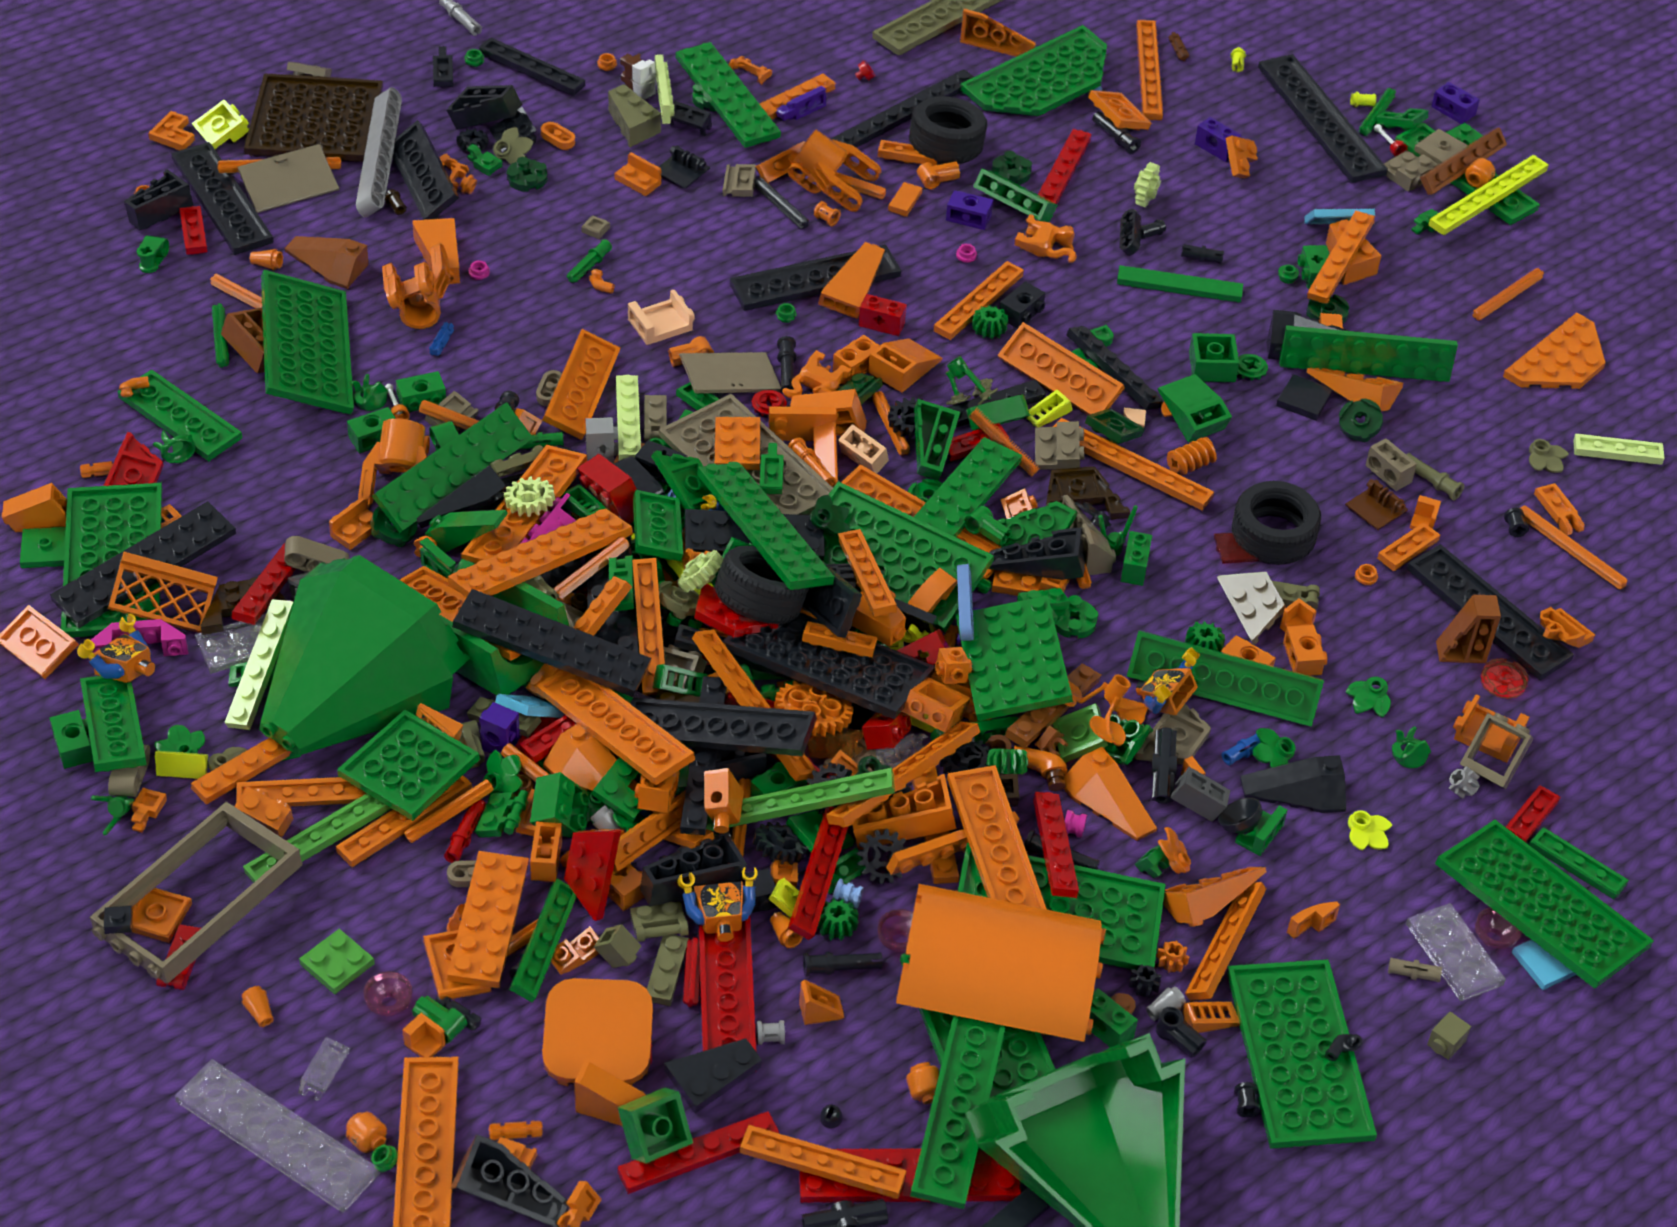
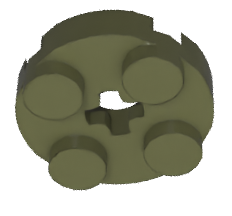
[658,581,699,619]

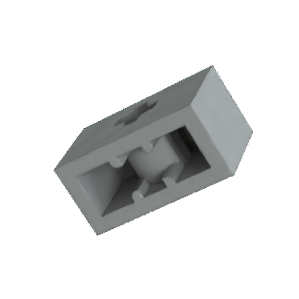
[586,417,618,464]

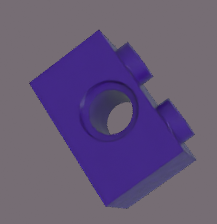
[1195,117,1241,162]
[946,190,993,230]
[479,702,520,758]

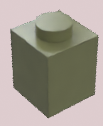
[594,924,641,968]
[1427,1012,1472,1060]

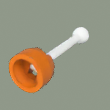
[385,384,410,420]

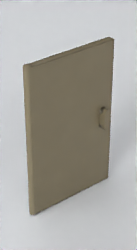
[238,144,340,213]
[679,352,781,393]

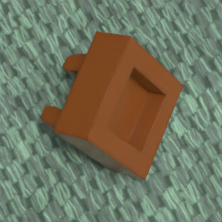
[1035,726,1068,756]

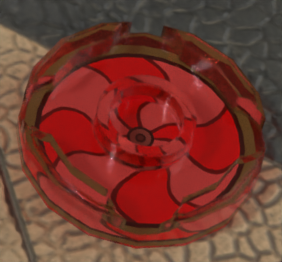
[1480,658,1529,699]

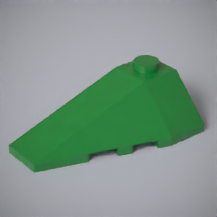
[425,510,508,553]

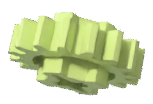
[1134,162,1161,207]
[504,476,555,517]
[677,550,724,593]

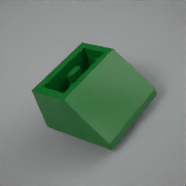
[530,772,590,838]

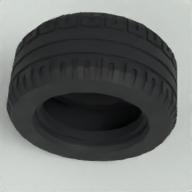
[909,96,988,164]
[1232,481,1321,565]
[715,546,809,624]

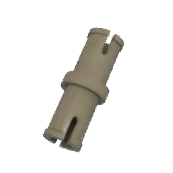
[1388,957,1442,983]

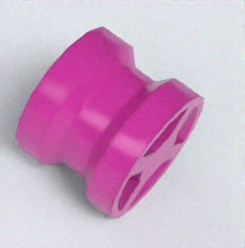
[1065,810,1087,839]

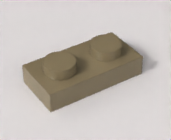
[287,62,332,77]

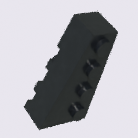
[640,832,747,907]

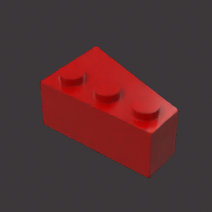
[577,454,637,524]

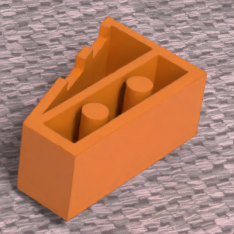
[1326,219,1382,285]

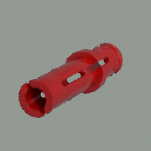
[444,799,486,863]

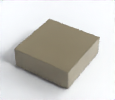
[582,215,610,239]

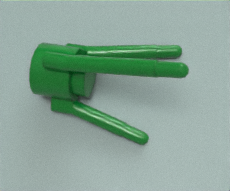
[1098,505,1138,556]
[91,795,134,835]

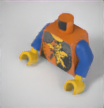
[77,614,155,682]
[1136,647,1200,715]
[678,867,757,942]

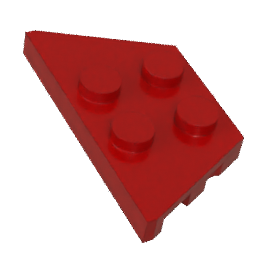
[103,432,164,486]
[694,584,779,638]
[564,829,622,921]

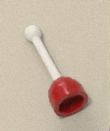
[1374,124,1407,157]

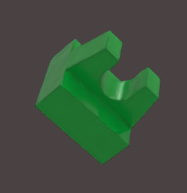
[1135,845,1170,878]

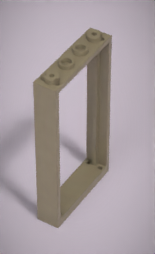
[90,802,302,984]

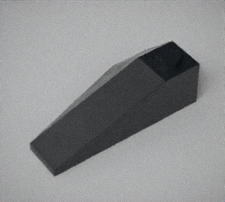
[450,1134,568,1227]

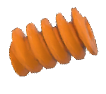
[1167,437,1217,476]

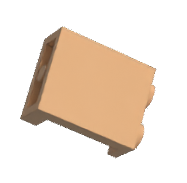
[628,290,695,345]

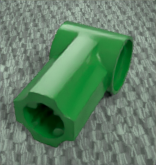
[964,506,1012,547]
[412,996,468,1044]

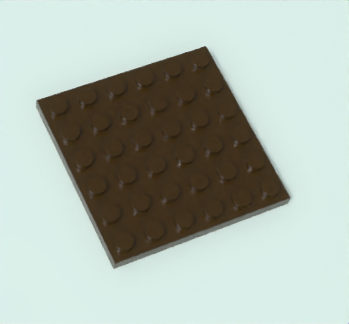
[244,73,383,162]

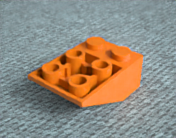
[868,338,942,393]

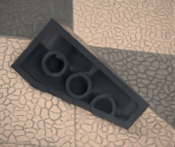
[1267,310,1349,360]
[416,465,507,528]
[989,527,1085,580]
[1240,755,1346,813]

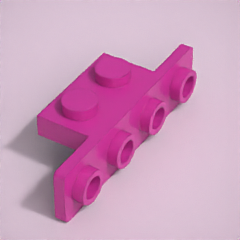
[520,493,576,544]

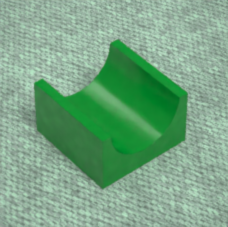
[439,582,569,696]

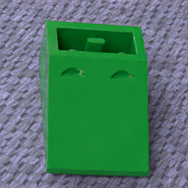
[1158,374,1232,443]

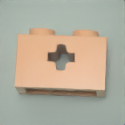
[838,424,889,474]

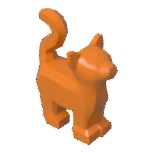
[1015,215,1077,263]
[782,350,851,399]

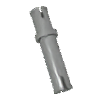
[439,0,482,36]

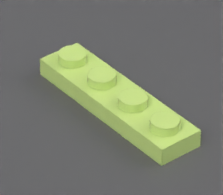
[1573,434,1664,465]

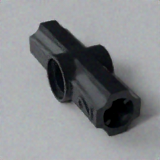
[1152,728,1177,804]
[802,1199,888,1227]

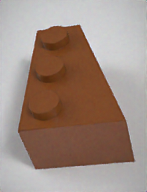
[221,308,265,374]
[1436,595,1501,663]

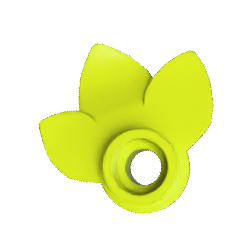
[1348,810,1392,850]

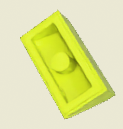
[155,751,208,779]

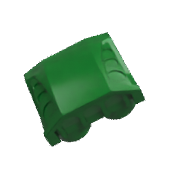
[1104,714,1153,765]

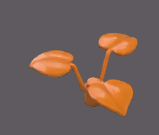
[1064,674,1148,746]

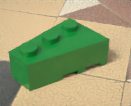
[914,399,960,481]

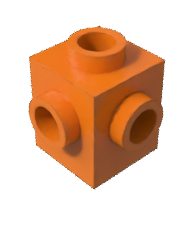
[935,647,972,685]

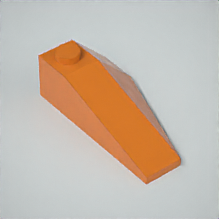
[1307,367,1403,412]

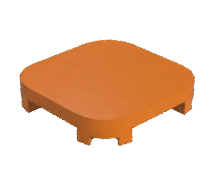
[542,978,653,1086]

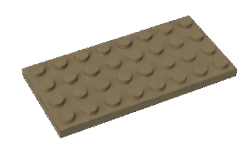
[659,394,833,515]

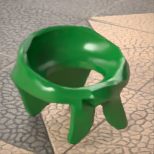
[351,374,388,411]
[153,429,196,463]
[1392,726,1431,768]

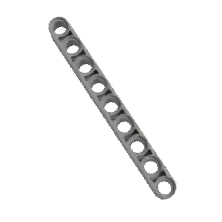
[356,87,402,217]

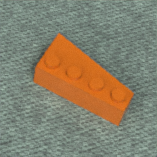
[852,774,957,850]

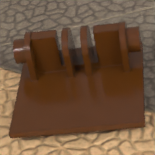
[1345,479,1408,530]

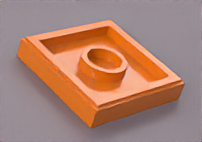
[132,888,192,943]

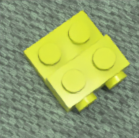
[192,100,249,149]

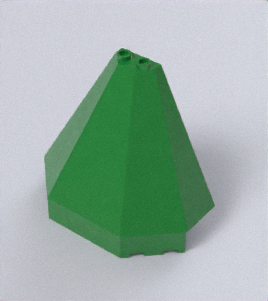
[260,555,470,756]
[965,1033,1185,1227]

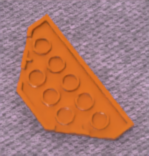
[1503,312,1606,389]

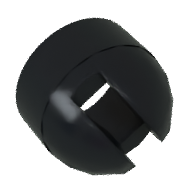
[820,1104,842,1128]

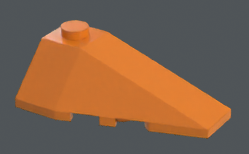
[960,9,1036,57]
[543,723,637,791]
[1064,747,1157,841]
[1163,867,1267,927]

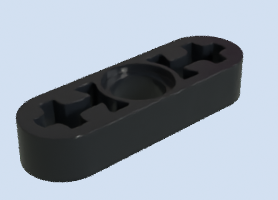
[1119,208,1141,256]

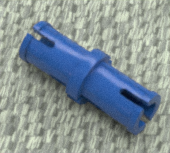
[1221,734,1261,766]

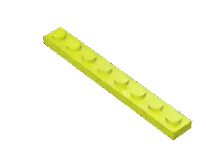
[1428,155,1549,235]

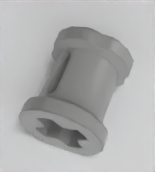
[757,1020,785,1045]

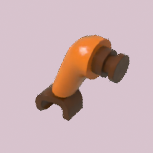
[986,735,1068,791]

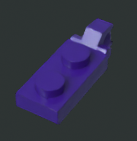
[777,86,826,121]

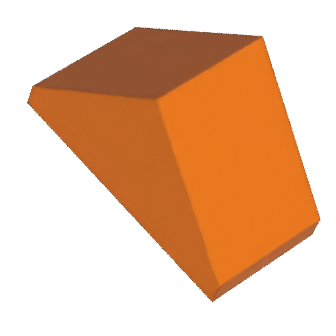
[799,979,844,1025]

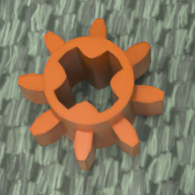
[1156,941,1189,973]

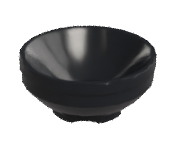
[1218,798,1263,834]

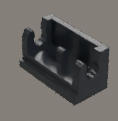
[669,101,712,136]

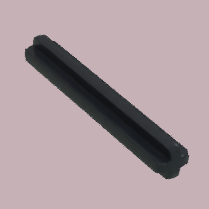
[754,178,809,229]

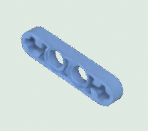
[957,564,974,641]

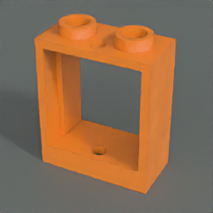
[902,678,971,732]

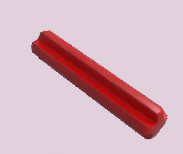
[683,938,700,1007]

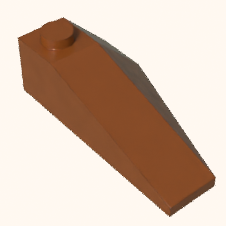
[285,236,369,289]

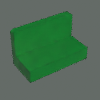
[1235,805,1288,856]

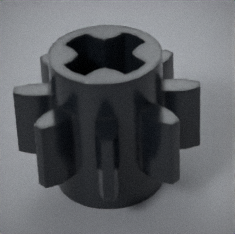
[1129,964,1161,998]

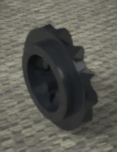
[456,128,489,152]

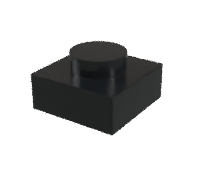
[104,905,133,934]

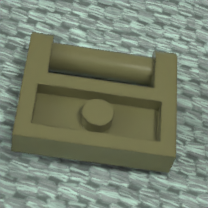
[630,901,688,942]

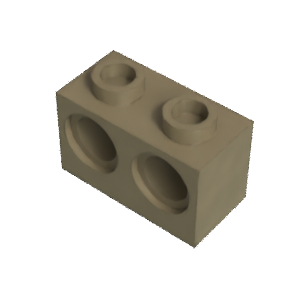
[1365,438,1417,491]

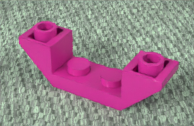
[91,619,188,656]

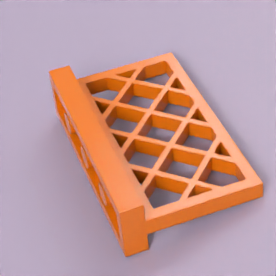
[108,552,218,634]

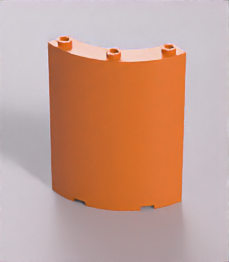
[896,884,1106,1042]

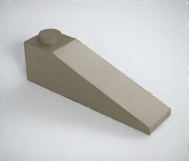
[1062,495,1116,575]

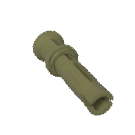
[1406,453,1465,501]

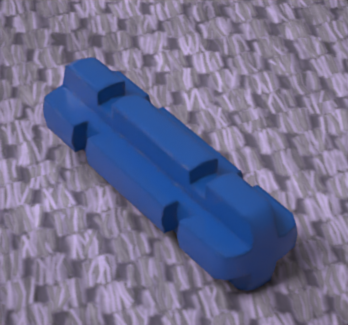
[429,322,454,356]

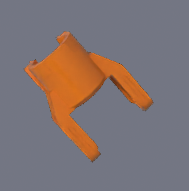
[788,129,882,212]
[382,243,451,329]
[358,419,430,509]

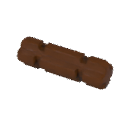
[1168,32,1189,62]

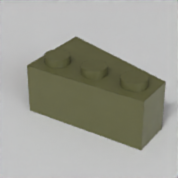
[608,84,661,148]

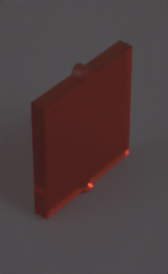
[1214,533,1259,564]

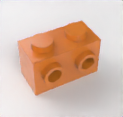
[234,786,294,838]

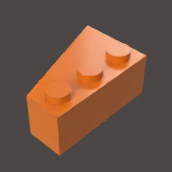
[790,389,867,436]

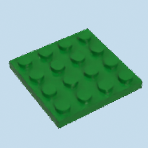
[337,710,480,821]

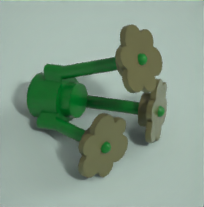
[946,356,998,405]

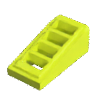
[1026,389,1073,428]

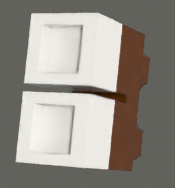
[620,53,656,100]

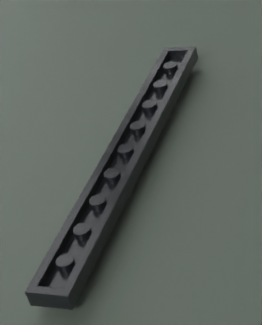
[831,69,974,148]

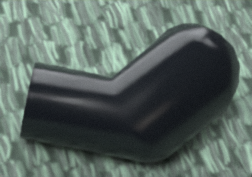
[1325,1034,1363,1061]

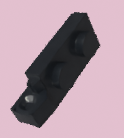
[433,46,453,87]

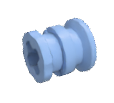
[833,879,864,909]

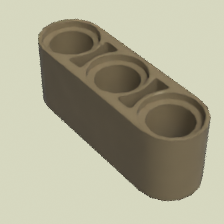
[284,536,350,572]
[108,745,150,797]

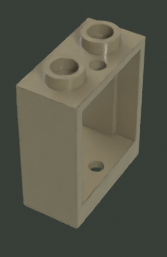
[1460,713,1534,789]

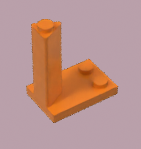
[768,407,838,488]

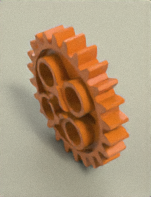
[774,680,853,737]

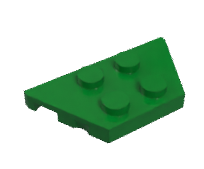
[651,450,718,510]

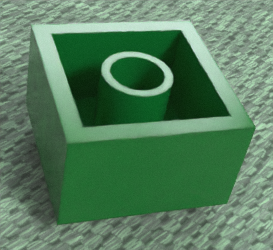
[1189,333,1239,382]
[617,1088,693,1163]

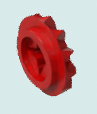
[752,390,787,417]

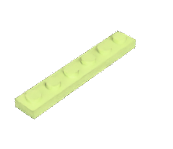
[655,55,674,124]
[616,375,641,461]
[224,599,294,730]

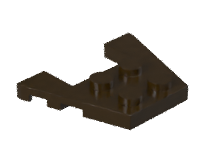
[1046,466,1130,520]
[200,577,287,635]

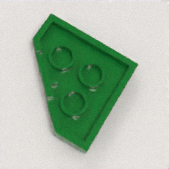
[986,501,1078,547]

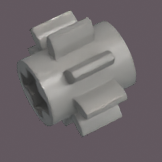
[1449,766,1480,798]

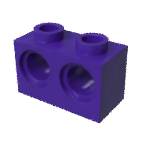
[1431,82,1480,124]

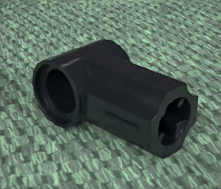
[1156,1007,1207,1058]

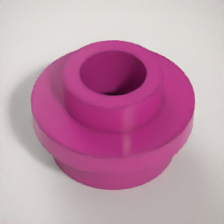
[956,244,977,263]
[469,261,490,280]

